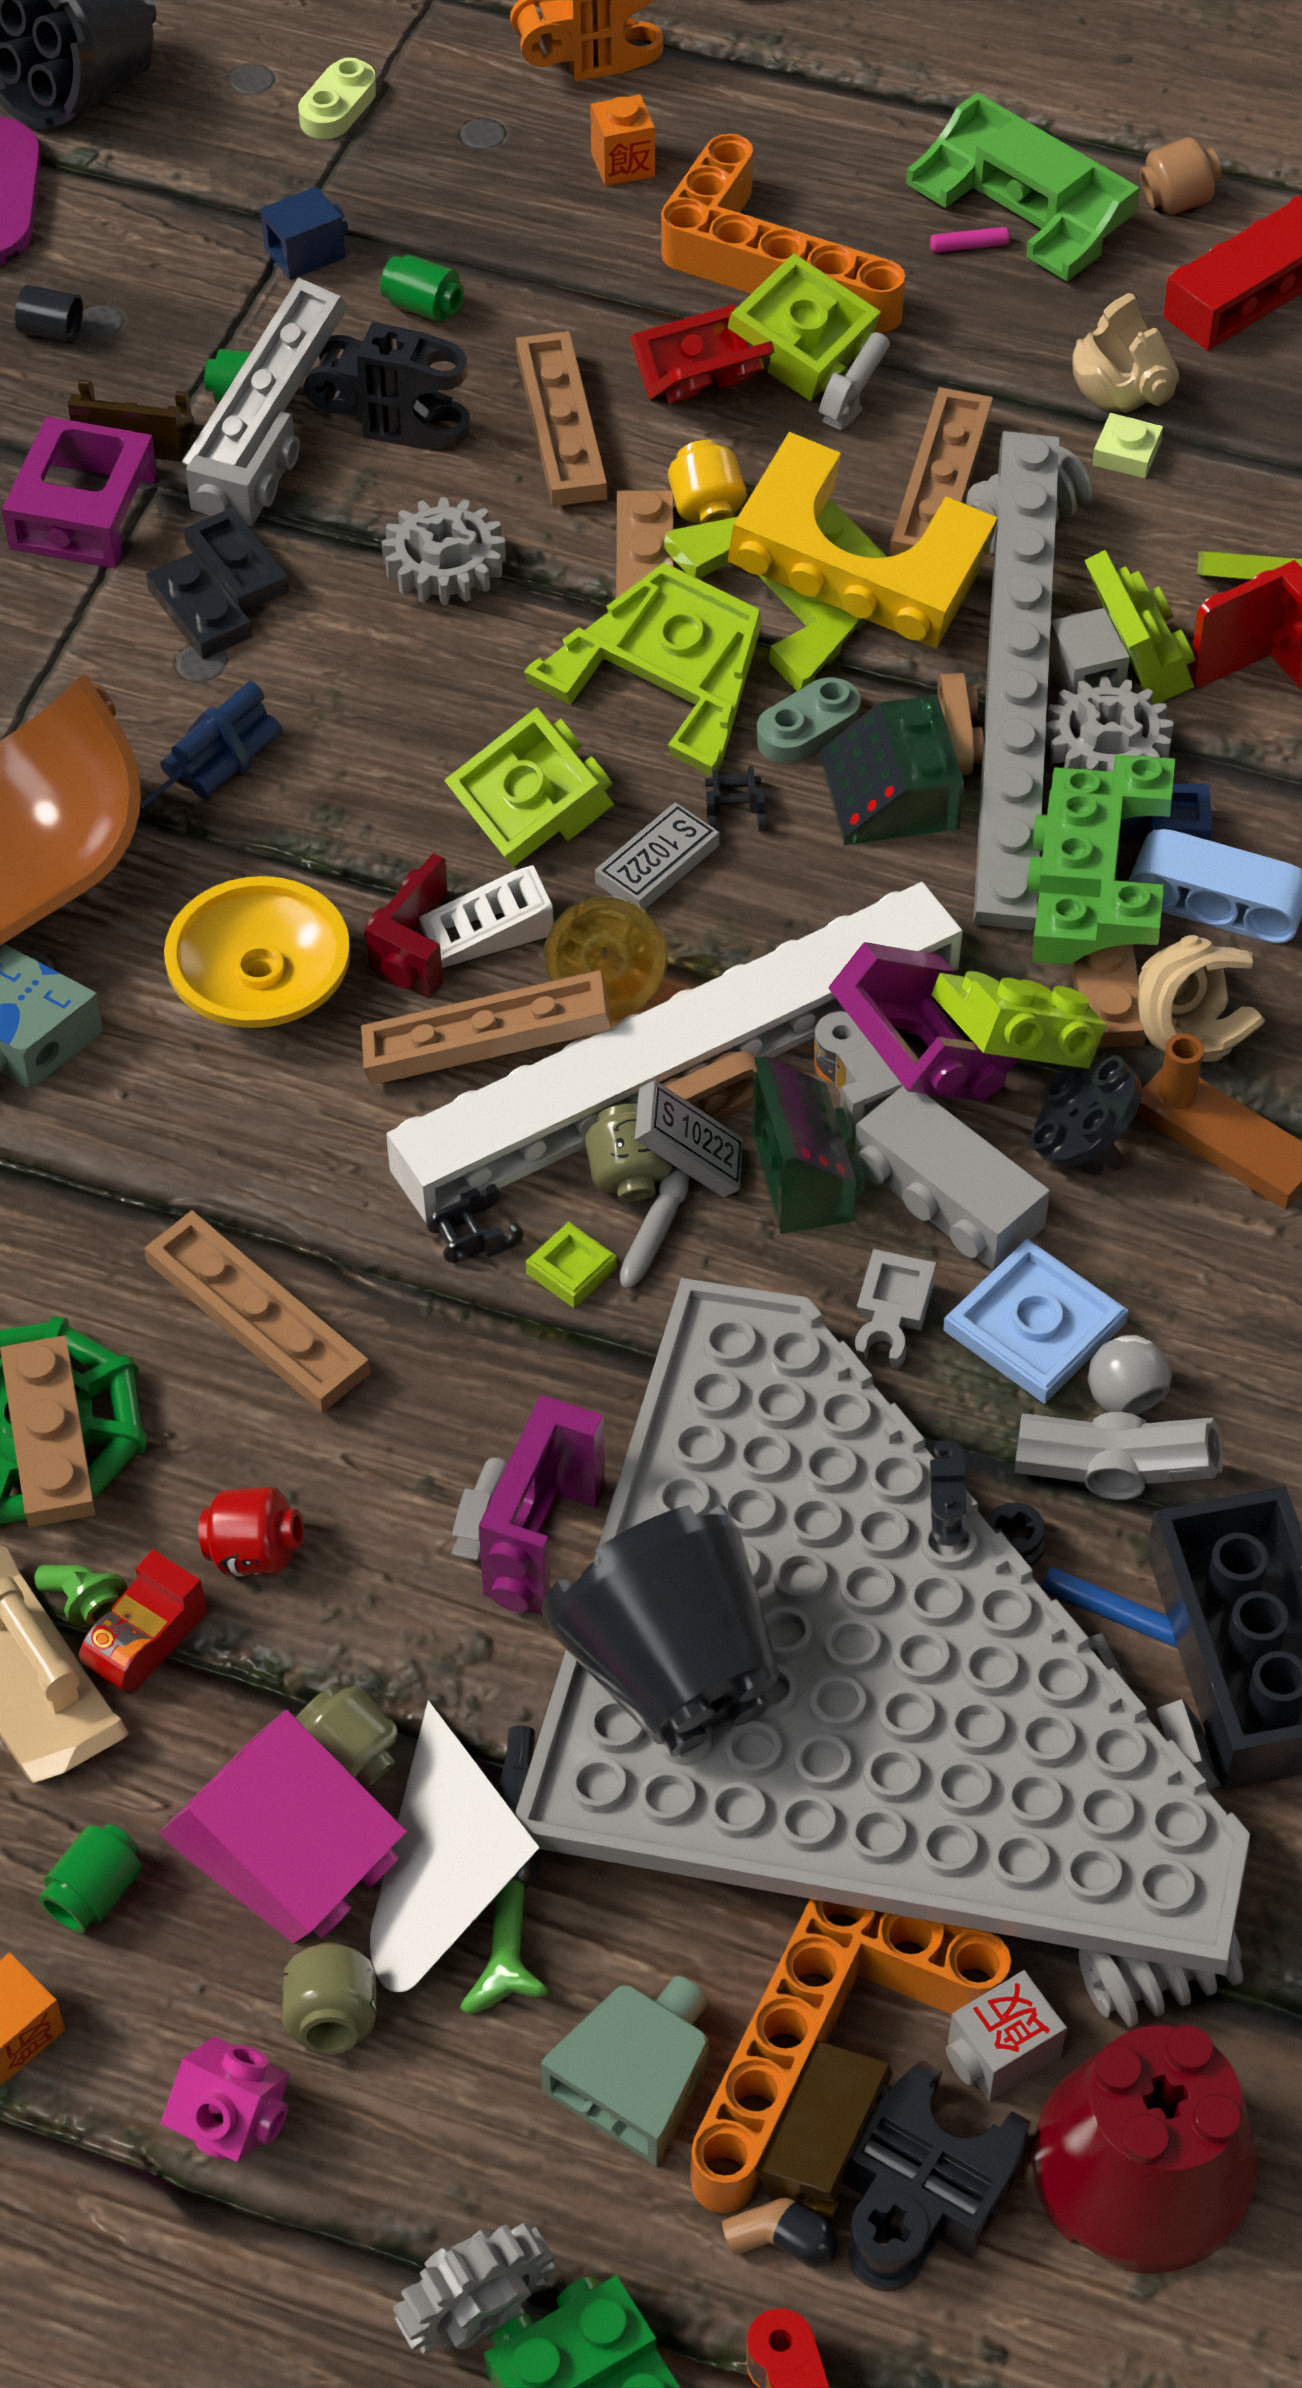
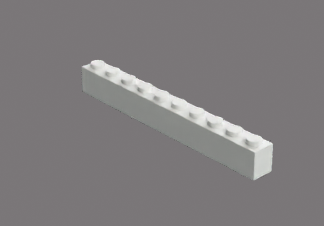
[386,882,962,1223]

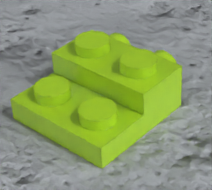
[727,253,881,401]
[1084,550,1196,705]
[444,707,614,867]
[931,971,1107,1069]

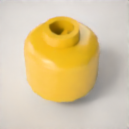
[667,440,747,524]

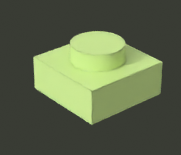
[1092,413,1163,479]

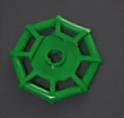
[0,1316,148,1529]

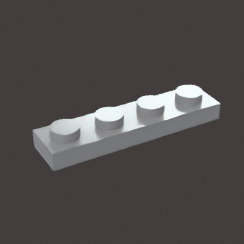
[183,277,349,468]

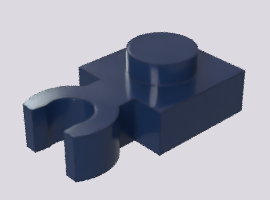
[1120,783,1212,841]

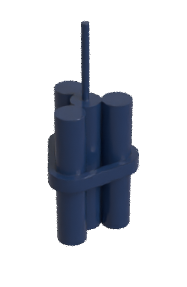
[140,681,282,811]

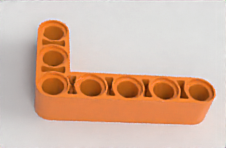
[661,134,906,333]
[690,1899,1011,2214]

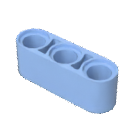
[1128,829,1302,944]

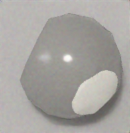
[1087,1335,1172,1415]

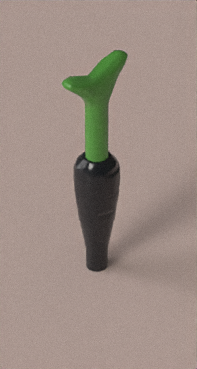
[460,1725,548,2014]

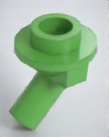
[35,1565,128,1626]

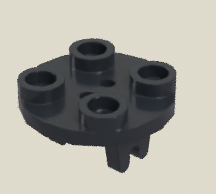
[1029,1055,1142,1176]

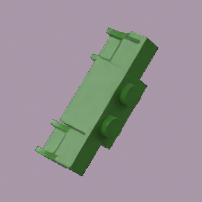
[906,92,1140,281]
[1028,754,1175,965]

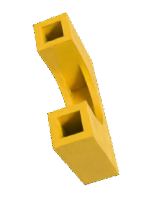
[727,432,998,649]

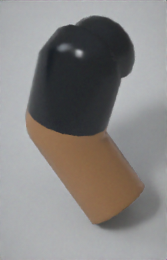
[722,2197,837,2268]

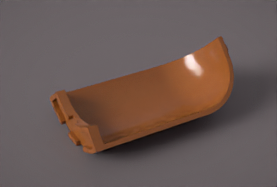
[0,674,141,945]

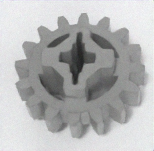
[382,497,506,605]
[1045,677,1173,772]
[393,2222,556,2355]

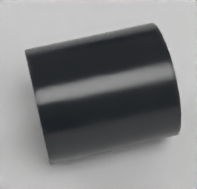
[15,285,83,343]

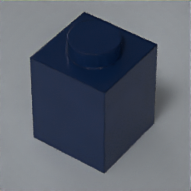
[260,186,348,280]

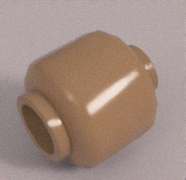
[1139,137,1222,216]

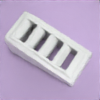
[419,865,554,968]

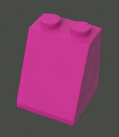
[158,1709,407,1943]

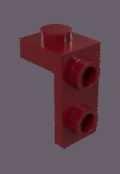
[364,853,448,999]

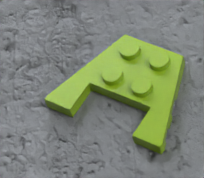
[663,498,887,691]
[524,562,763,777]

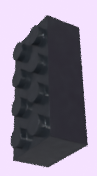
[1146,1486,1302,1790]

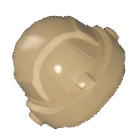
[1072,293,1180,413]
[1138,935,1265,1062]

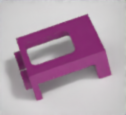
[2,416,158,569]
[828,942,1020,1102]
[478,1395,606,1615]

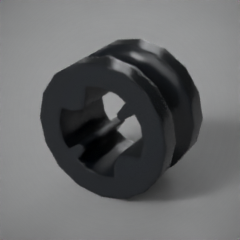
[986,1502,1045,1567]

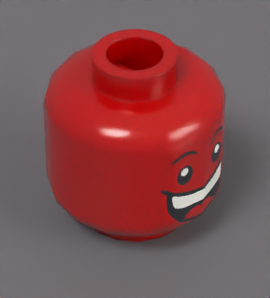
[198,1487,304,1577]

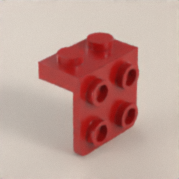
[629,304,775,404]
[1189,560,1302,690]

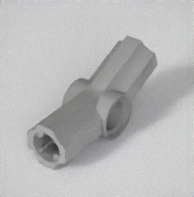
[1014,1412,1223,1500]

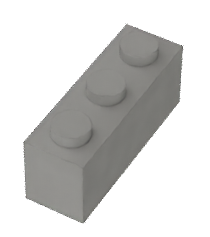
[854,1086,1050,1271]

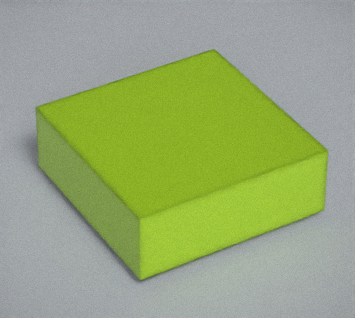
[526,1221,617,1308]

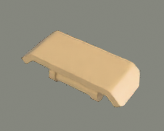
[0,1543,128,1783]

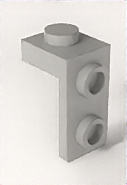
[186,411,300,526]

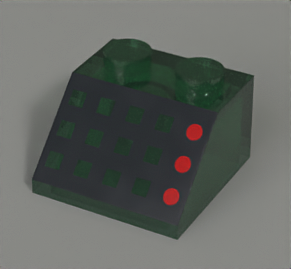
[820,694,964,846]
[752,1056,865,1234]

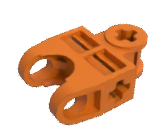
[510,0,663,81]

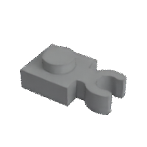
[855,1249,937,1369]

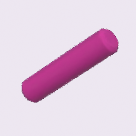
[930,227,1010,253]

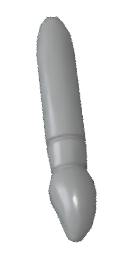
[620,1166,690,1289]

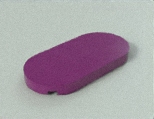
[0,117,41,266]

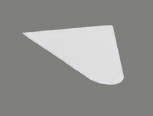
[370,1700,539,1992]

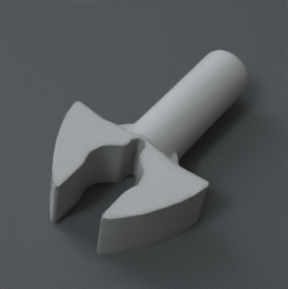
[818,332,890,430]
[451,1457,508,1561]

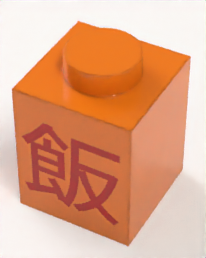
[590,94,655,186]
[0,1952,65,2086]

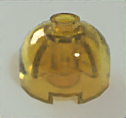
[543,896,668,1018]

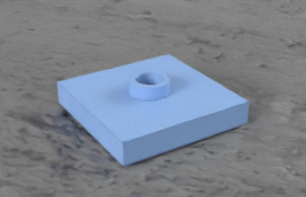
[943,1239,1128,1404]

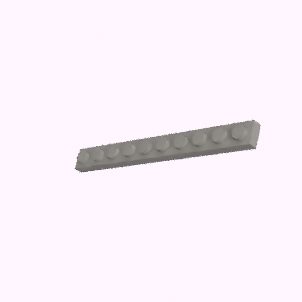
[973,431,1059,931]

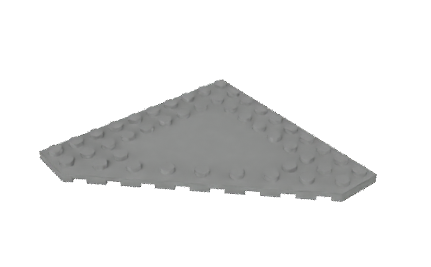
[515,1278,1250,1975]

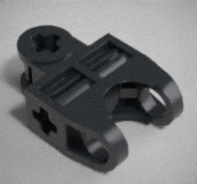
[304,322,471,449]
[842,2060,1031,2291]

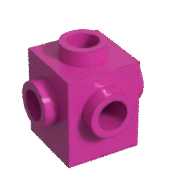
[160,2036,290,2163]

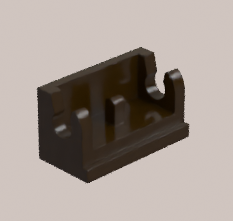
[68,379,195,462]
[756,2041,893,2218]

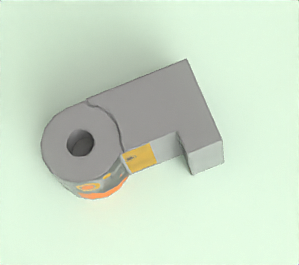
[814,1011,903,1139]

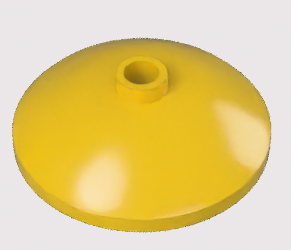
[164,876,350,1028]

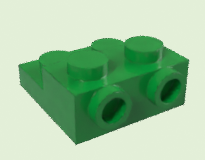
[484,2275,680,2388]

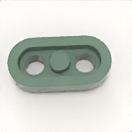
[757,677,860,764]

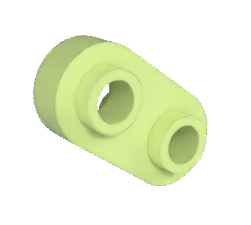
[298,58,376,139]

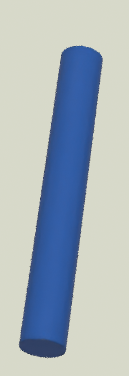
[1042,1567,1178,1649]

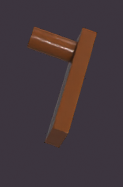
[1136,1033,1302,1210]

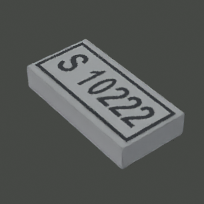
[595,802,719,914]
[634,1080,743,1198]

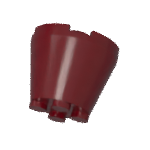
[1032,2025,1258,2273]

